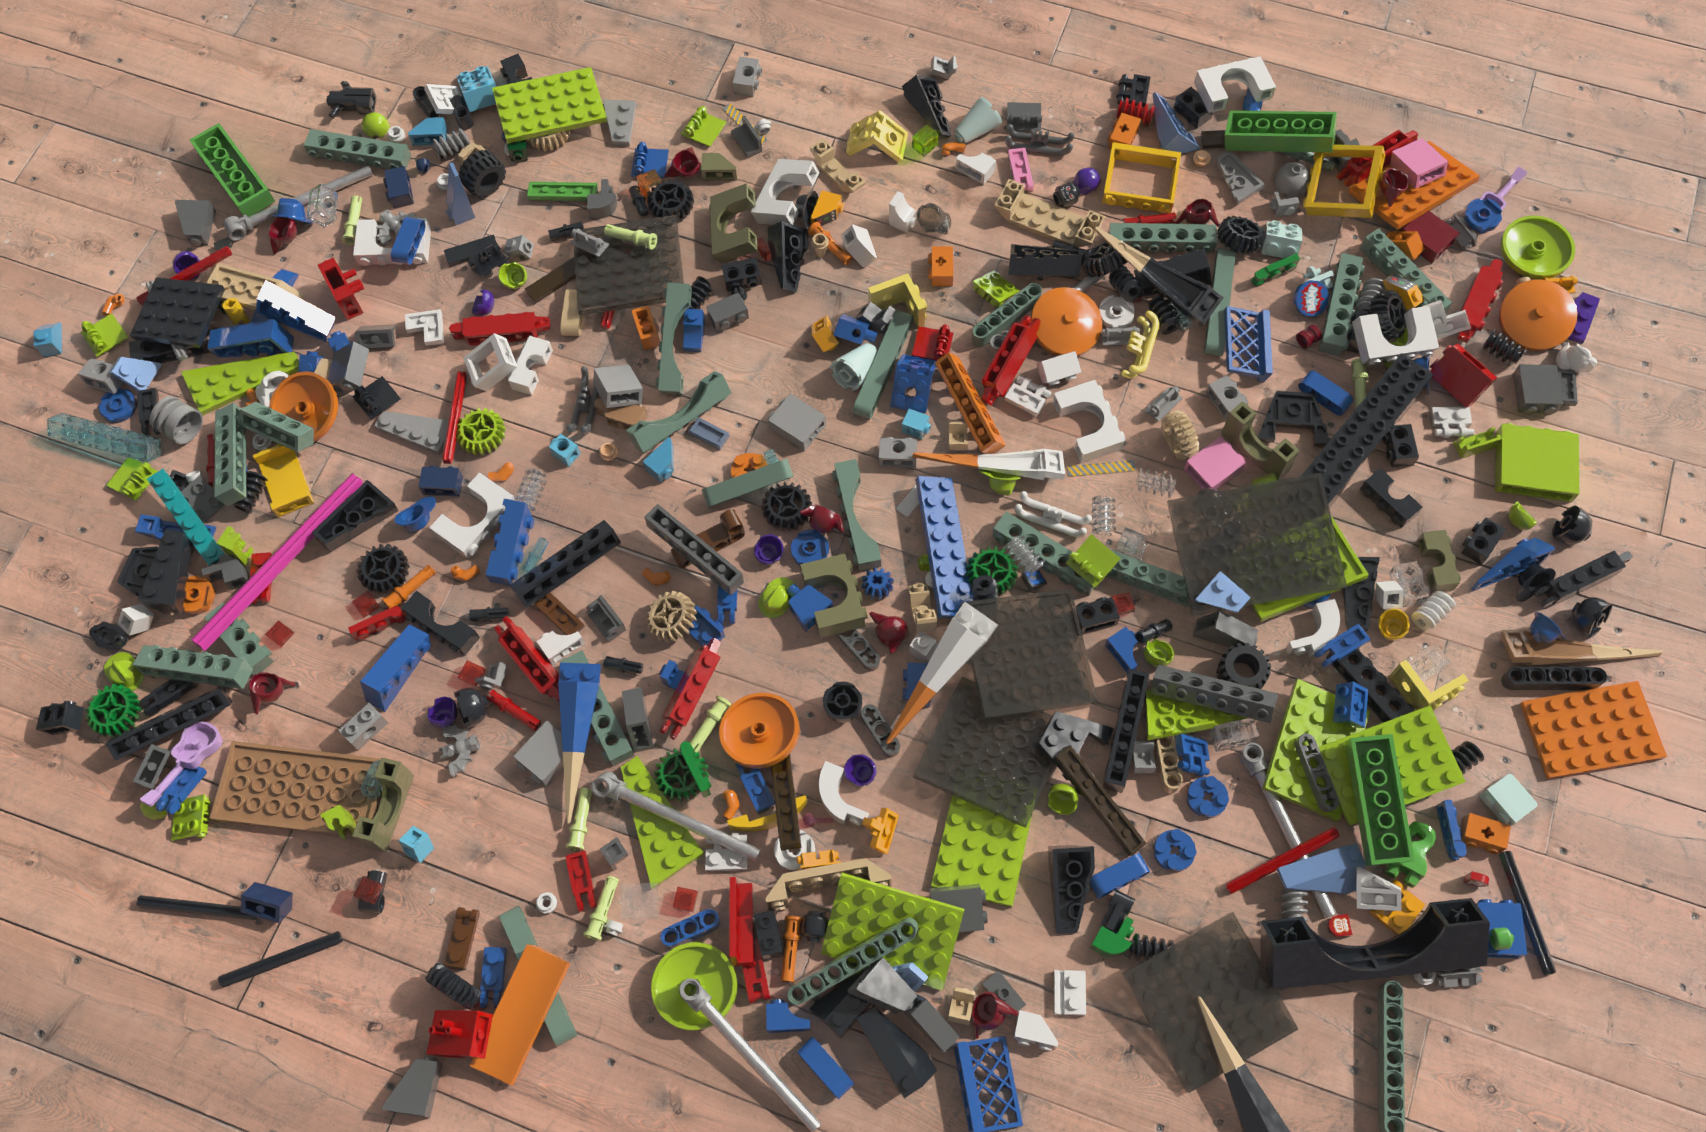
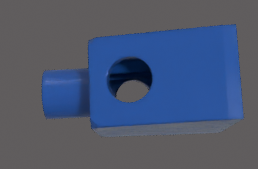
[834,314,878,344]
[787,584,833,632]

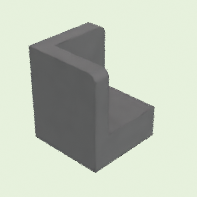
[600,837,629,870]

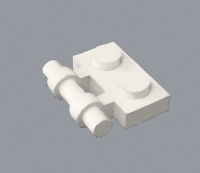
[1004,376,1052,417]
[1430,407,1474,438]
[705,833,747,872]

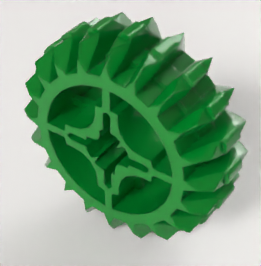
[966,546,1018,595]
[84,684,142,737]
[654,748,709,802]

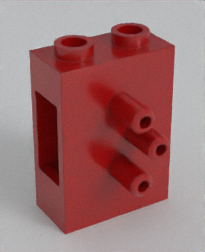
[318,257,365,321]
[1430,344,1497,408]
[426,1010,493,1059]

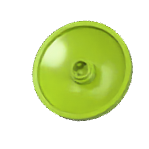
[1500,215,1575,279]
[651,942,737,1031]

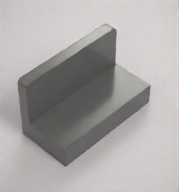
[731,116,762,159]
[355,324,396,348]

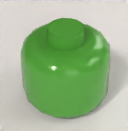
[1489,927,1514,950]

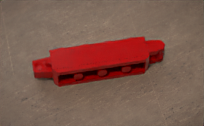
[1336,130,1418,187]
[1457,259,1503,343]
[449,312,551,346]
[981,315,1041,406]
[494,616,559,701]
[659,638,721,740]

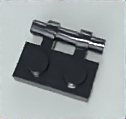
[1116,74,1151,107]

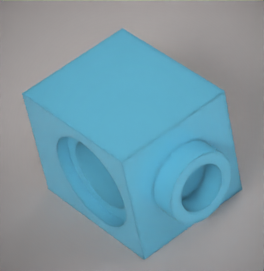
[902,409,931,440]
[549,434,581,467]
[399,826,434,863]

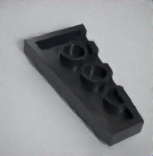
[1342,557,1380,632]

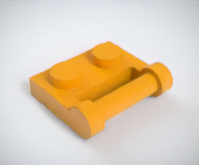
[1369,880,1426,935]

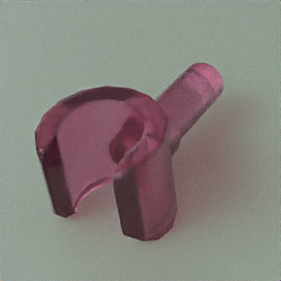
[803,813,833,827]

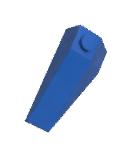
[1471,537,1555,592]

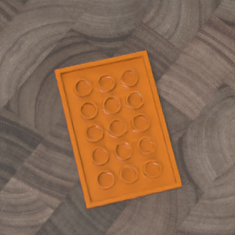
[1349,141,1480,230]
[1520,681,1667,779]

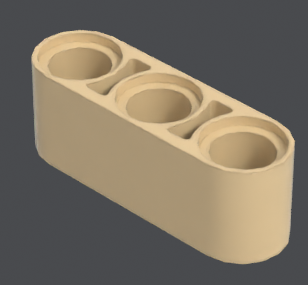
[560,289,586,336]
[1154,736,1183,794]

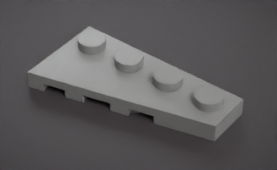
[374,411,448,455]

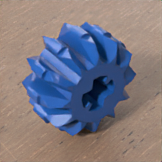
[861,567,894,600]

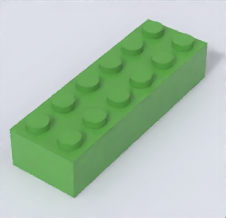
[1225,111,1337,153]
[189,123,275,217]
[1345,734,1415,866]

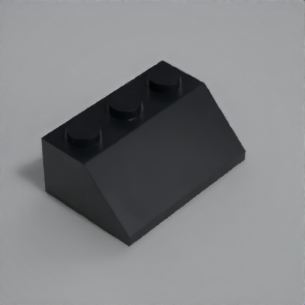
[809,963,872,1039]

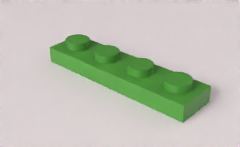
[527,182,598,201]

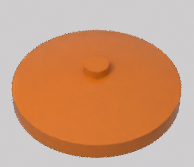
[1499,279,1577,351]
[1031,287,1102,356]
[269,372,338,442]
[719,692,800,768]

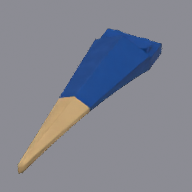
[558,662,601,824]

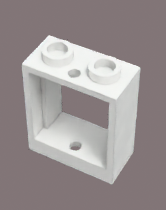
[463,333,518,391]

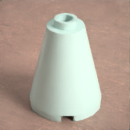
[954,97,1002,143]
[830,343,877,391]

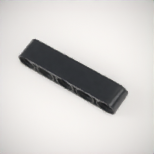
[1501,667,1607,691]

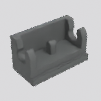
[586,595,626,642]

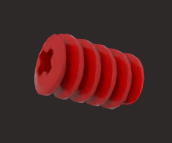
[1116,98,1155,126]

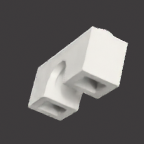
[508,336,553,395]

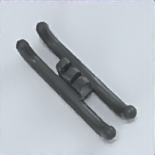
[1005,124,1075,156]
[566,366,600,435]

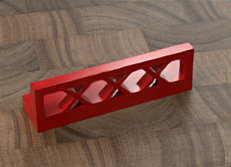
[730,877,754,966]

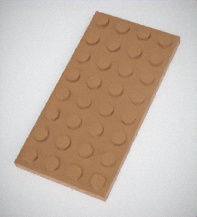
[210,741,382,838]

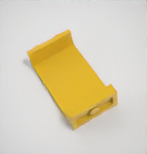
[253,444,314,518]

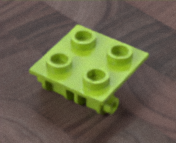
[681,106,727,147]
[972,270,1020,308]
[80,313,129,357]
[106,456,158,501]
[1066,534,1121,588]
[171,794,211,841]

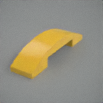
[727,795,807,832]

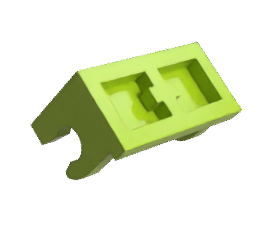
[1453,427,1502,459]
[216,526,253,565]
[320,805,356,840]

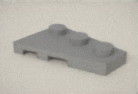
[603,99,637,146]
[1216,151,1264,205]

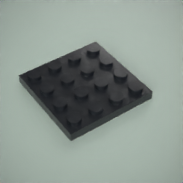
[130,277,225,348]

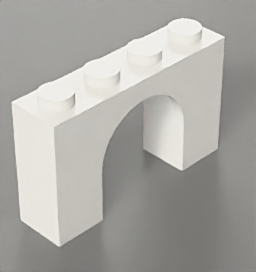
[1194,56,1276,113]
[751,159,819,225]
[353,218,431,266]
[1352,306,1439,365]
[1053,380,1126,463]
[430,472,516,559]

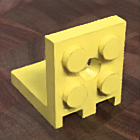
[846,110,908,162]
[868,273,927,327]
[1388,660,1469,711]

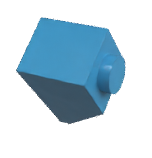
[408,117,448,146]
[34,322,62,357]
[643,437,674,483]

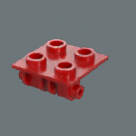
[912,324,954,361]

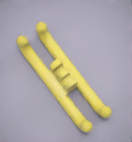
[1121,311,1159,379]

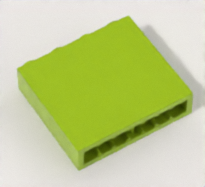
[1495,423,1580,502]

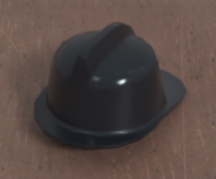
[795,190,819,230]
[1516,564,1556,602]

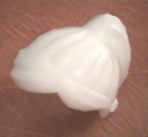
[1556,342,1597,372]
[255,371,288,407]

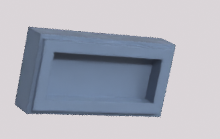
[688,417,730,450]

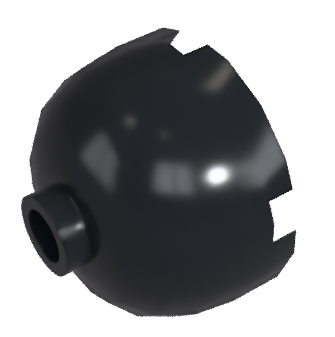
[1552,505,1592,545]
[1572,597,1612,638]
[823,681,863,723]
[453,688,489,729]

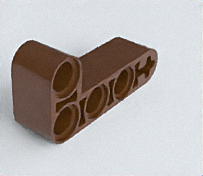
[671,509,745,568]

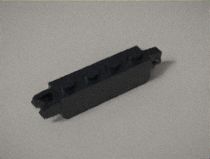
[1534,550,1633,608]

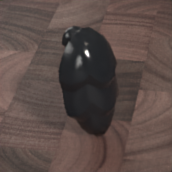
[89,621,128,650]

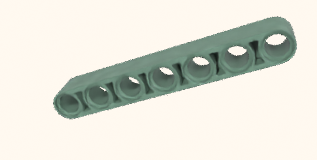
[1204,248,1236,357]
[852,310,914,419]
[499,905,577,1047]
[788,917,918,1005]
[1378,981,1405,1132]

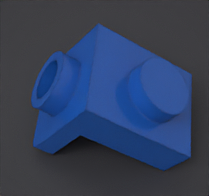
[327,331,350,352]
[298,351,324,373]
[659,660,684,690]

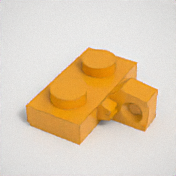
[862,808,899,854]

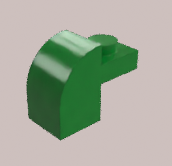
[1090,916,1135,957]

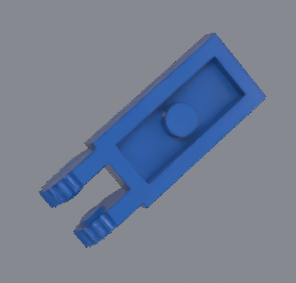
[717,585,738,624]
[1313,624,1371,668]
[735,763,775,814]
[155,767,207,815]
[1436,800,1467,861]
[480,947,507,1008]

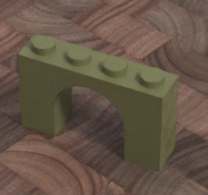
[709,184,758,263]
[1221,401,1300,482]
[800,553,868,638]
[353,758,414,852]

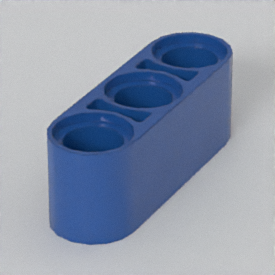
[391,217,426,265]
[1298,370,1354,416]
[1090,853,1150,899]
[660,909,720,950]
[796,1036,854,1100]

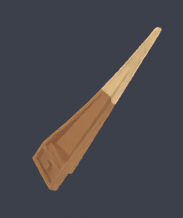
[1500,630,1663,665]

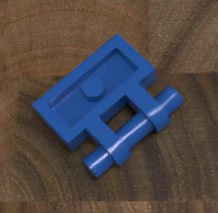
[1175,734,1210,776]

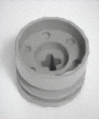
[150,396,203,444]

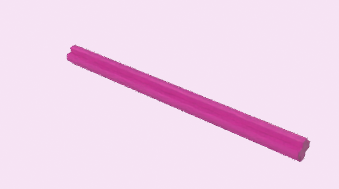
[191,473,363,651]

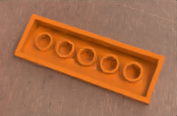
[469,944,571,1085]

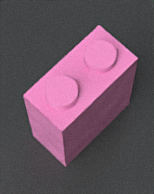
[1390,138,1448,189]
[1184,436,1246,496]

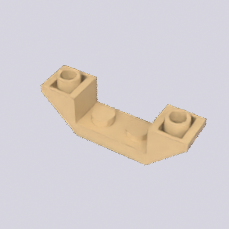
[810,138,866,193]
[908,583,937,633]

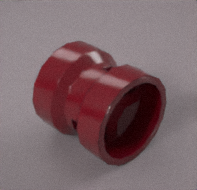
[1296,324,1322,349]

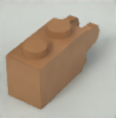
[594,398,647,431]

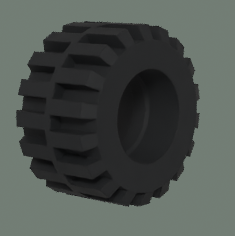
[458,150,506,198]
[1216,643,1271,689]

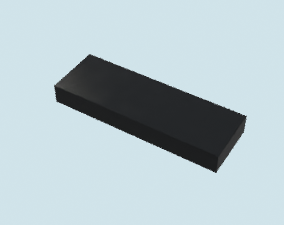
[444,234,500,267]

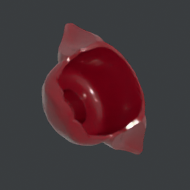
[664,147,701,178]
[1379,167,1409,207]
[1176,198,1220,227]
[268,217,297,254]
[799,504,844,534]
[869,611,909,654]
[248,672,296,715]
[971,991,1019,1039]

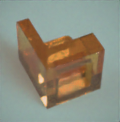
[636,169,661,199]

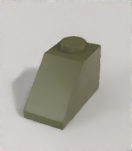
[701,152,737,181]

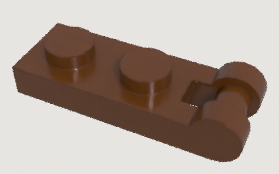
[534,593,585,635]
[444,907,480,970]

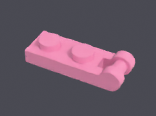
[1008,148,1033,191]

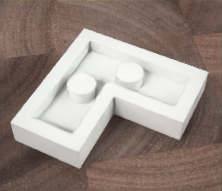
[424,84,462,114]
[1423,300,1471,339]
[405,309,444,346]

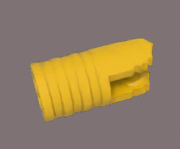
[223,298,251,326]

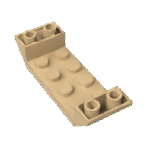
[994,179,1106,247]
[201,263,304,310]
[766,858,891,913]

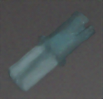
[522,537,548,573]

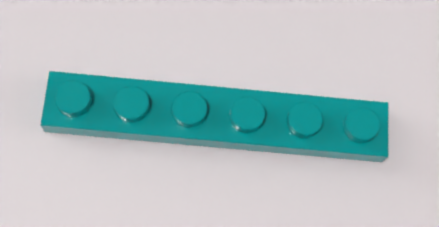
[147,469,226,566]

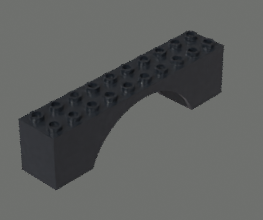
[1285,353,1433,520]
[1260,898,1490,990]

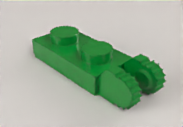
[1251,254,1300,286]
[679,741,712,797]

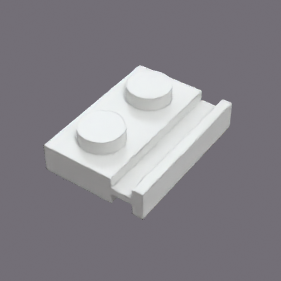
[1054,970,1086,1016]

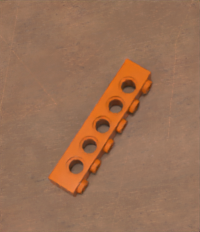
[935,352,1006,454]

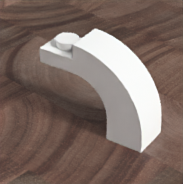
[1285,599,1340,658]
[819,761,869,826]

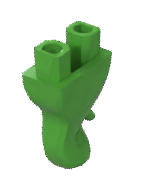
[1384,821,1436,888]

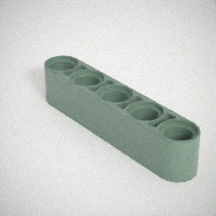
[972,283,1042,347]
[701,459,794,508]

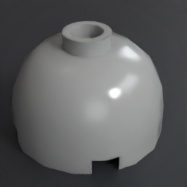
[1274,162,1311,198]

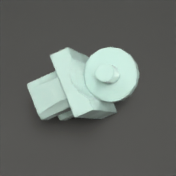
[1302,266,1334,290]

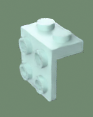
[1261,220,1302,258]
[1479,774,1537,826]

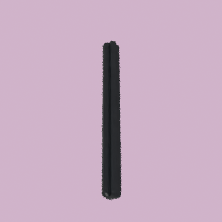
[1499,851,1556,975]
[136,895,258,920]
[218,931,343,987]

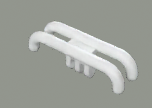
[1015,491,1092,538]

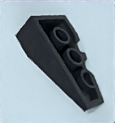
[902,75,951,138]
[768,221,808,293]
[1048,845,1095,934]
[856,1006,937,1099]

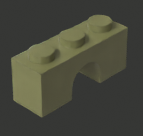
[1417,530,1461,593]

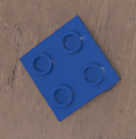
[631,142,669,178]

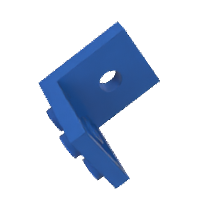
[890,354,937,413]

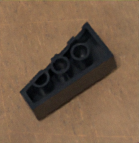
[1008,244,1082,278]

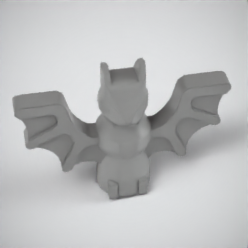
[377,209,421,247]
[438,724,480,777]

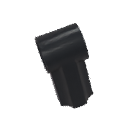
[413,86,440,118]
[450,95,473,130]
[358,870,387,913]
[1100,889,1135,934]

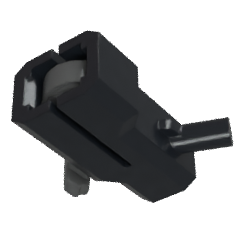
[326,81,376,119]

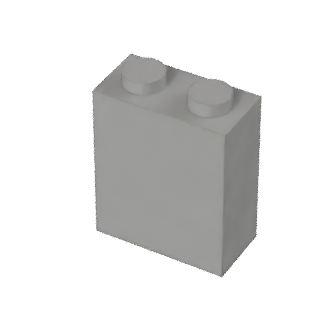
[593,365,643,408]
[768,394,826,451]
[513,721,564,787]

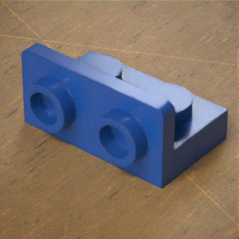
[688,605,725,646]
[1333,682,1368,728]

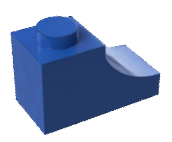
[683,309,705,352]
[1105,627,1138,674]
[766,999,811,1033]

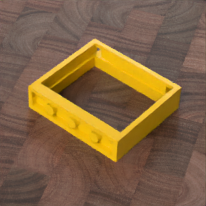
[1102,142,1181,213]
[1303,145,1385,218]

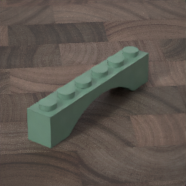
[656,283,692,395]
[626,371,732,453]
[832,459,881,571]

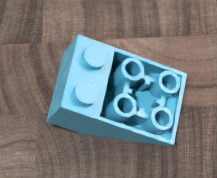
[456,66,496,112]

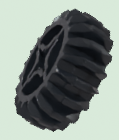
[647,179,694,224]
[1217,216,1266,255]
[1082,240,1128,277]
[1370,290,1407,340]
[761,481,812,531]
[356,543,410,594]
[425,963,481,1009]

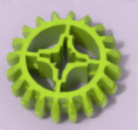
[456,408,506,456]

